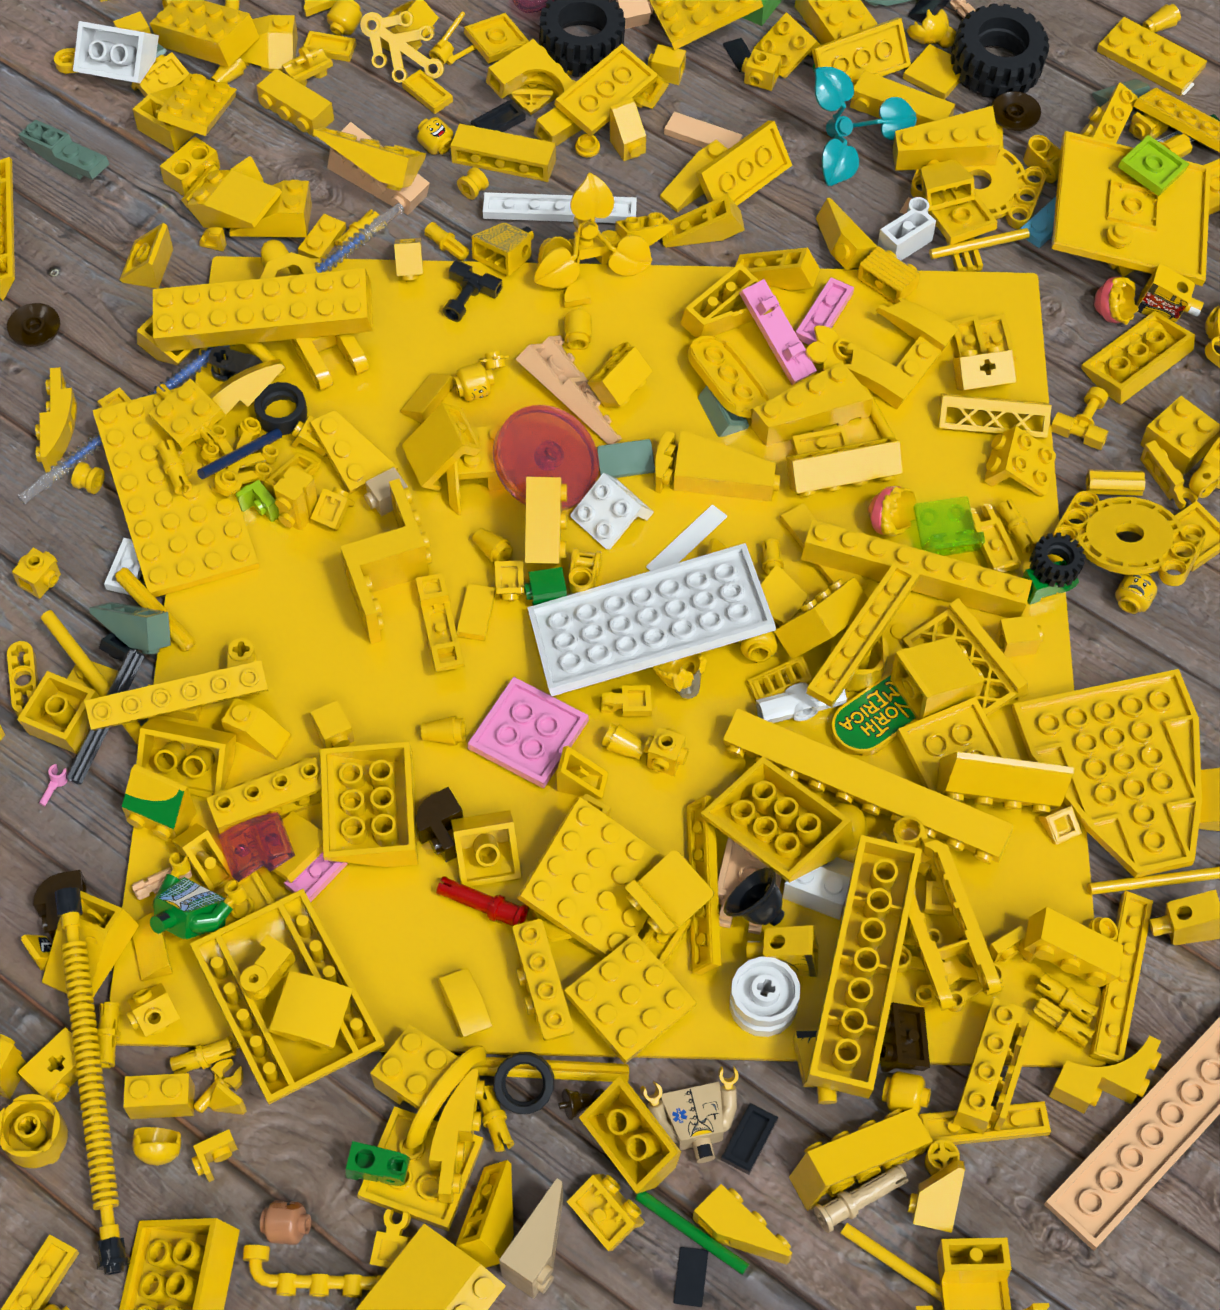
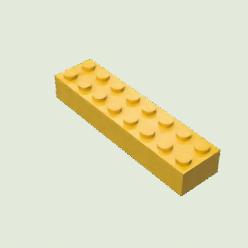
[153,268,373,352]
[806,835,922,1099]

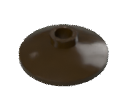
[992,91,1041,131]
[7,303,61,347]

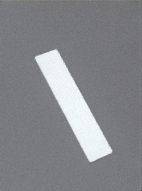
[646,505,727,571]

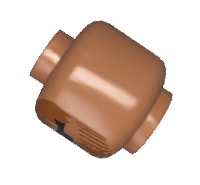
[260,1200,311,1245]

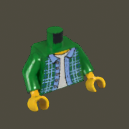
[150,852,246,939]

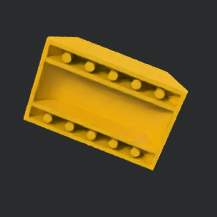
[190,889,385,1105]

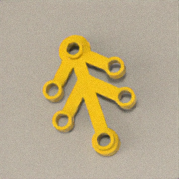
[360,11,445,83]
[201,417,279,496]
[897,928,1006,1012]

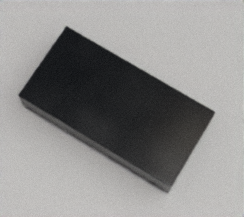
[471,99,526,132]
[721,1103,778,1175]

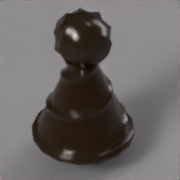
[558,1089,604,1120]

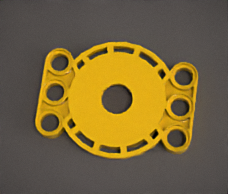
[910,147,1046,230]
[1053,491,1206,586]

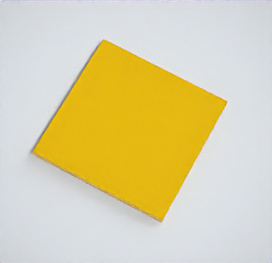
[1051,131,1211,286]

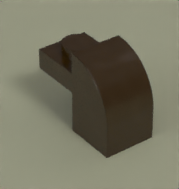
[416,786,463,862]
[33,870,87,940]

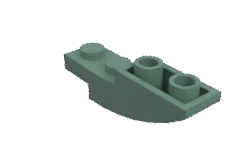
[18,120,110,180]

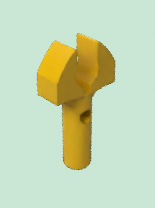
[193,1059,243,1113]

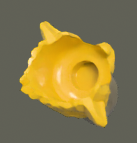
[652,654,707,699]

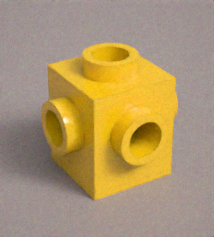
[742,49,781,91]
[12,547,61,599]
[644,727,689,777]
[126,983,180,1037]

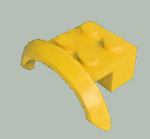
[447,425,516,515]
[370,1024,487,1149]
[916,1237,1050,1310]

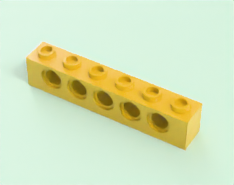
[84,660,268,731]

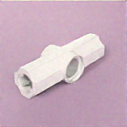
[756,683,847,723]

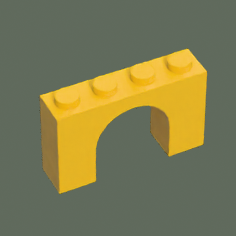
[486,39,582,146]

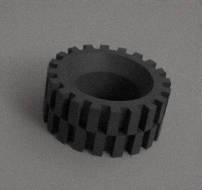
[539,0,625,77]

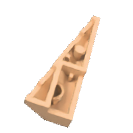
[516,336,622,444]

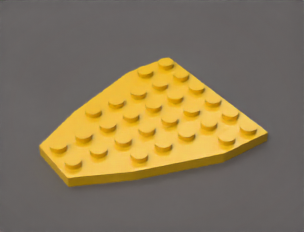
[1012,669,1202,878]

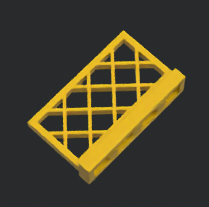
[903,598,1028,717]

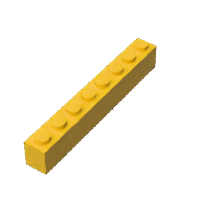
[801,519,1032,618]

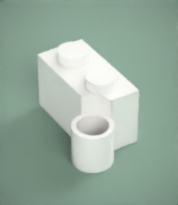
[877,197,936,260]

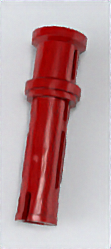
[436,876,529,926]

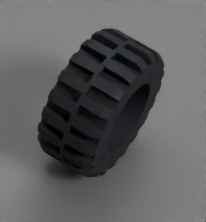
[950,4,1049,99]

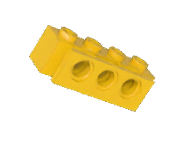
[953,998,1036,1134]

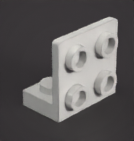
[570,473,654,550]

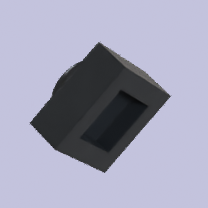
[99,632,138,662]

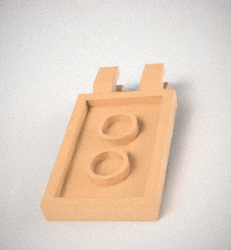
[718,837,782,935]

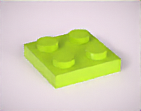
[1118,135,1189,196]

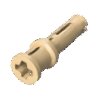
[814,1164,909,1233]

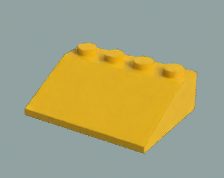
[320,741,418,867]
[701,757,854,883]
[119,1218,240,1310]
[355,1223,506,1310]

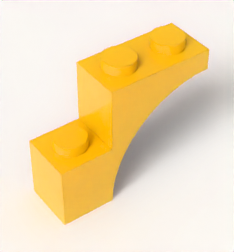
[1049,1035,1162,1114]

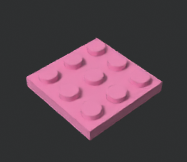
[468,677,589,789]

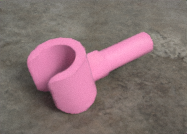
[39,764,68,806]

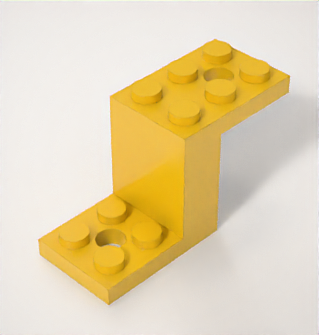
[340,478,432,644]

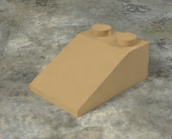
[499,1178,563,1299]

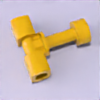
[1051,387,1109,450]

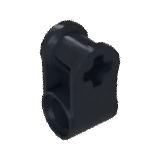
[209,346,263,382]

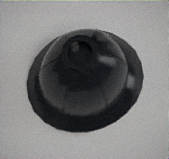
[724,868,785,926]

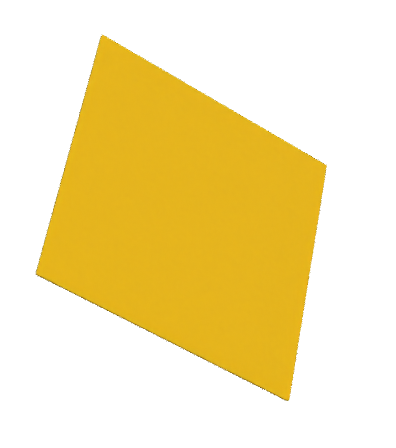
[109,256,1106,1068]

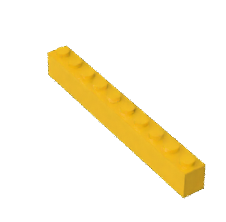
[723,708,1013,864]

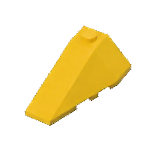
[240,15,298,72]
[313,127,426,191]

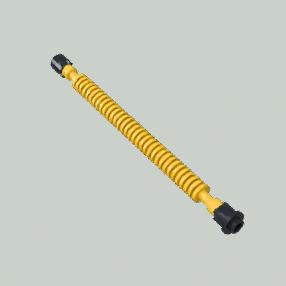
[55,887,130,1275]

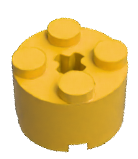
[829,625,889,691]
[0,1094,68,1168]

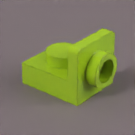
[236,480,280,522]

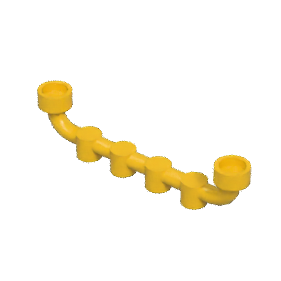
[243,1245,382,1298]

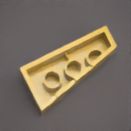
[751,361,873,446]
[789,1108,933,1211]

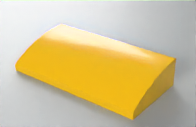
[1081,311,1195,405]

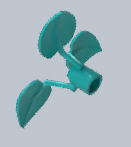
[814,67,917,186]

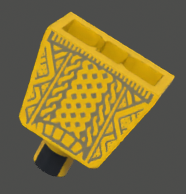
[472,223,534,276]

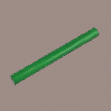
[635,1191,750,1275]

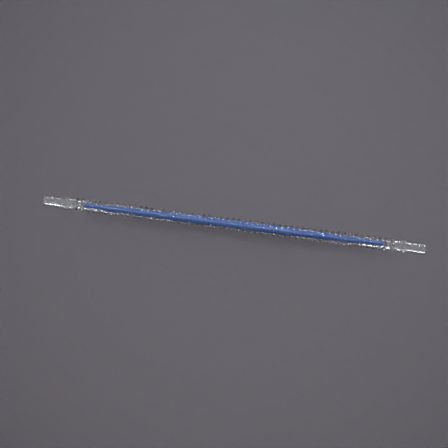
[18,203,404,505]

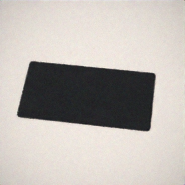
[723,38,751,72]
[674,1247,708,1307]

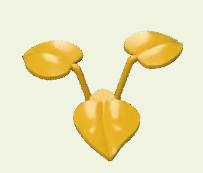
[534,173,652,289]

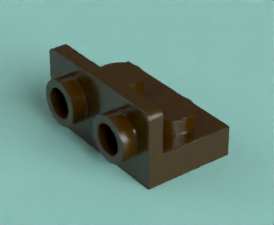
[879,1002,930,1072]

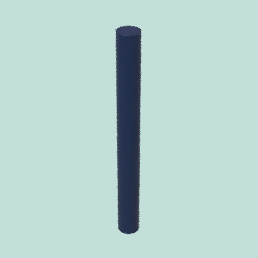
[197,428,282,479]

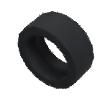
[254,382,307,435]
[494,1052,554,1114]

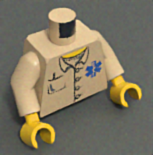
[640,1066,739,1163]

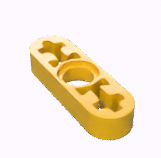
[7,641,39,717]

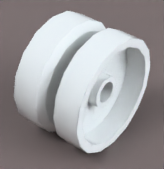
[729,957,800,1037]

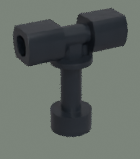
[443,260,502,322]

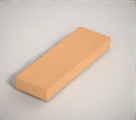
[664,112,743,149]

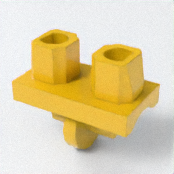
[282,46,333,86]

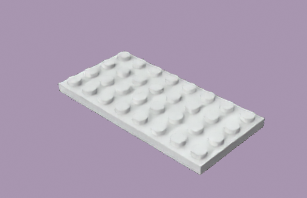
[527,543,776,697]

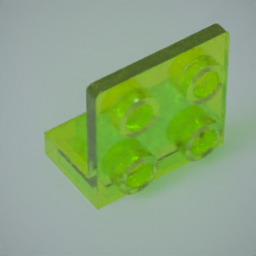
[914,496,985,556]

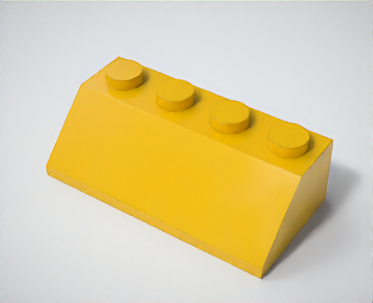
[937,751,1074,813]

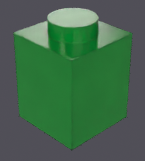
[524,567,567,606]

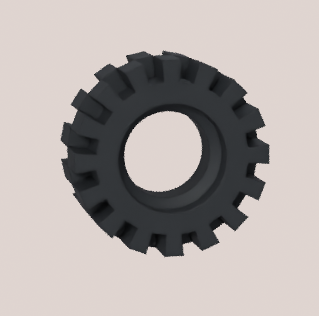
[1029,532,1086,588]

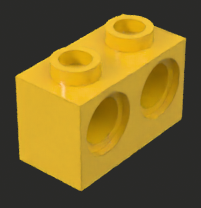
[160,136,220,196]

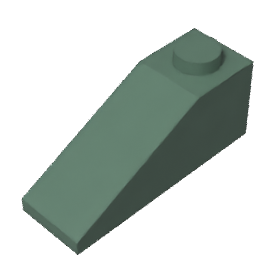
[89,602,171,654]

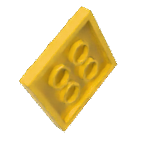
[896,697,1009,796]
[564,934,697,1064]
[357,1106,484,1231]

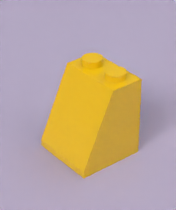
[890,636,984,720]

